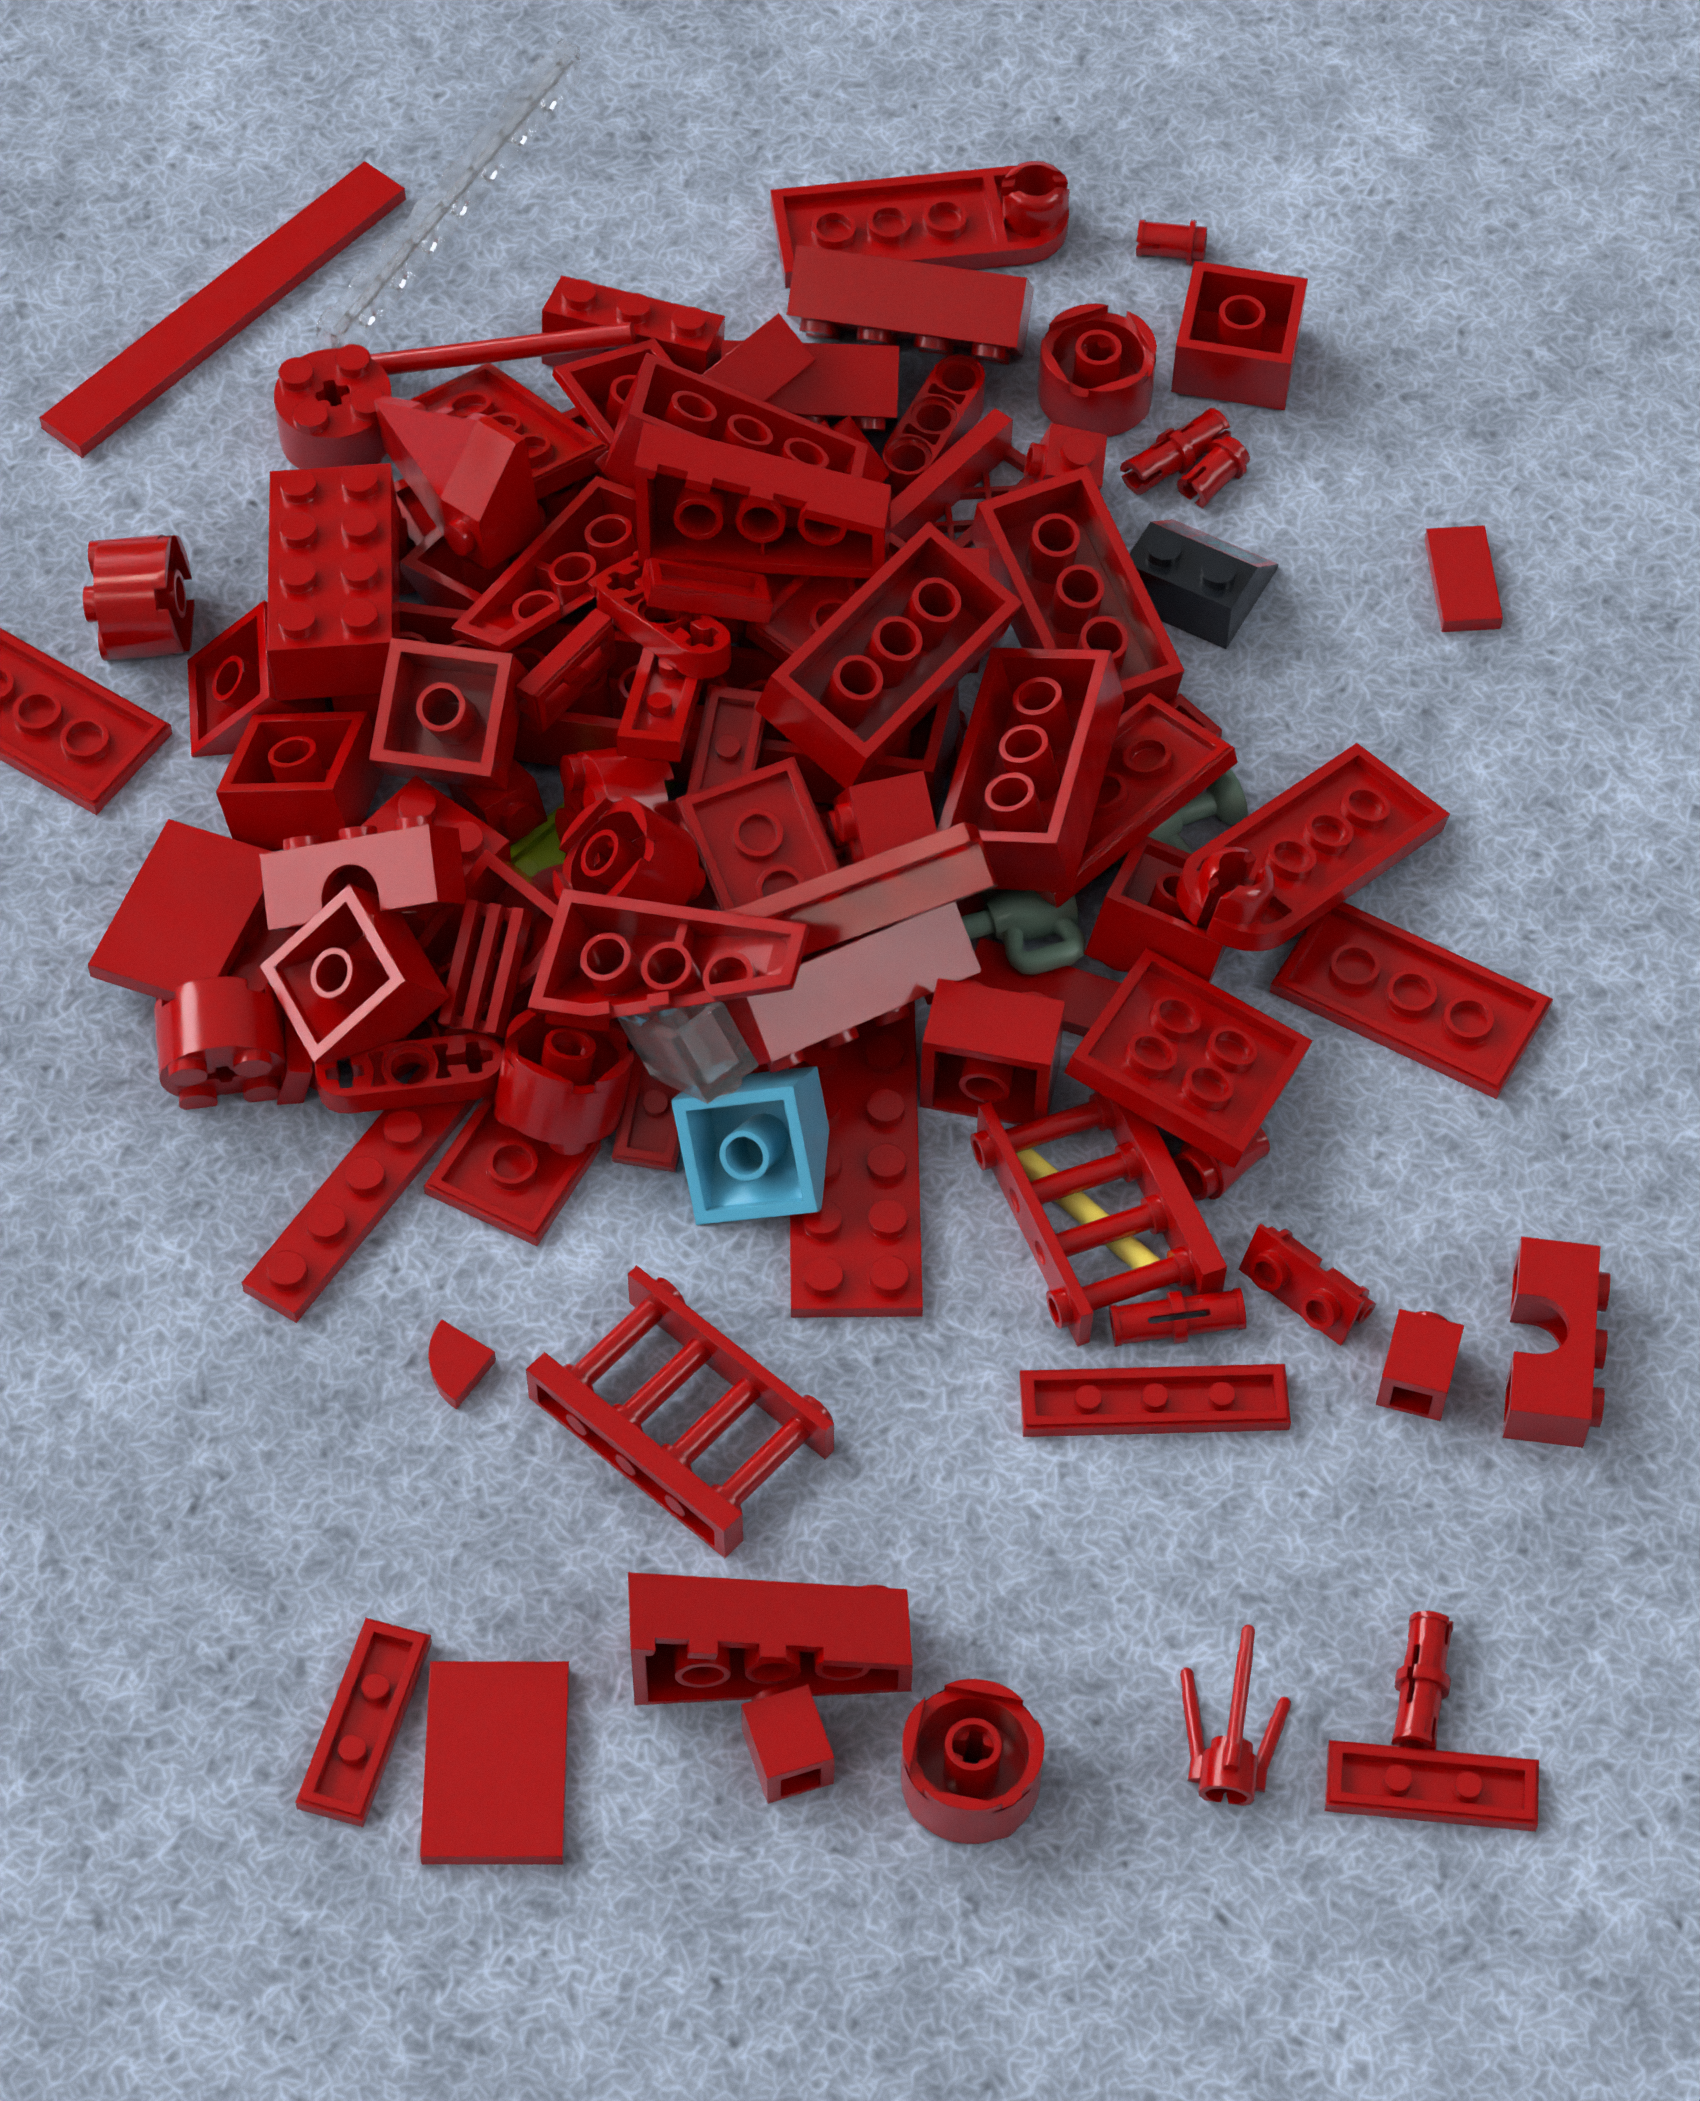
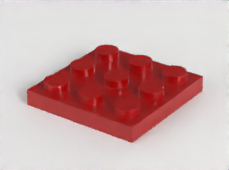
[1064,948,1313,1169]

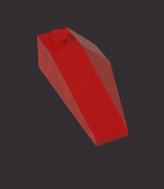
[527,889,810,1022]

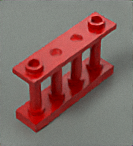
[970,1091,1227,1347]
[526,1265,834,1558]

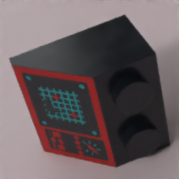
[1129,519,1279,649]

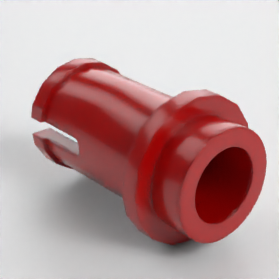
[1136,219,1208,266]
[1177,436,1250,508]

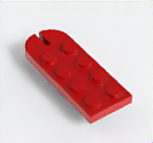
[770,161,1070,288]
[1176,743,1450,952]

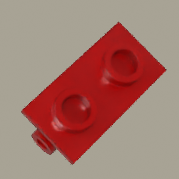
[1238,1223,1376,1346]

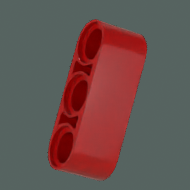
[882,354,985,496]

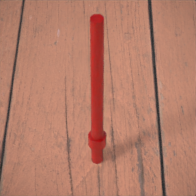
[370,322,636,375]

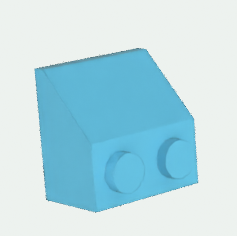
[671,1066,829,1225]

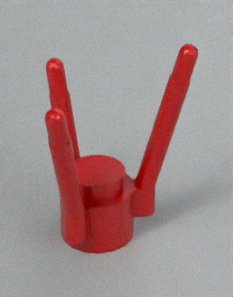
[1180,1624,1291,1806]

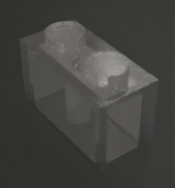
[617,1001,759,1104]

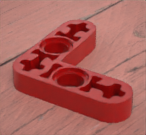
[596,553,731,679]
[314,1033,503,1114]

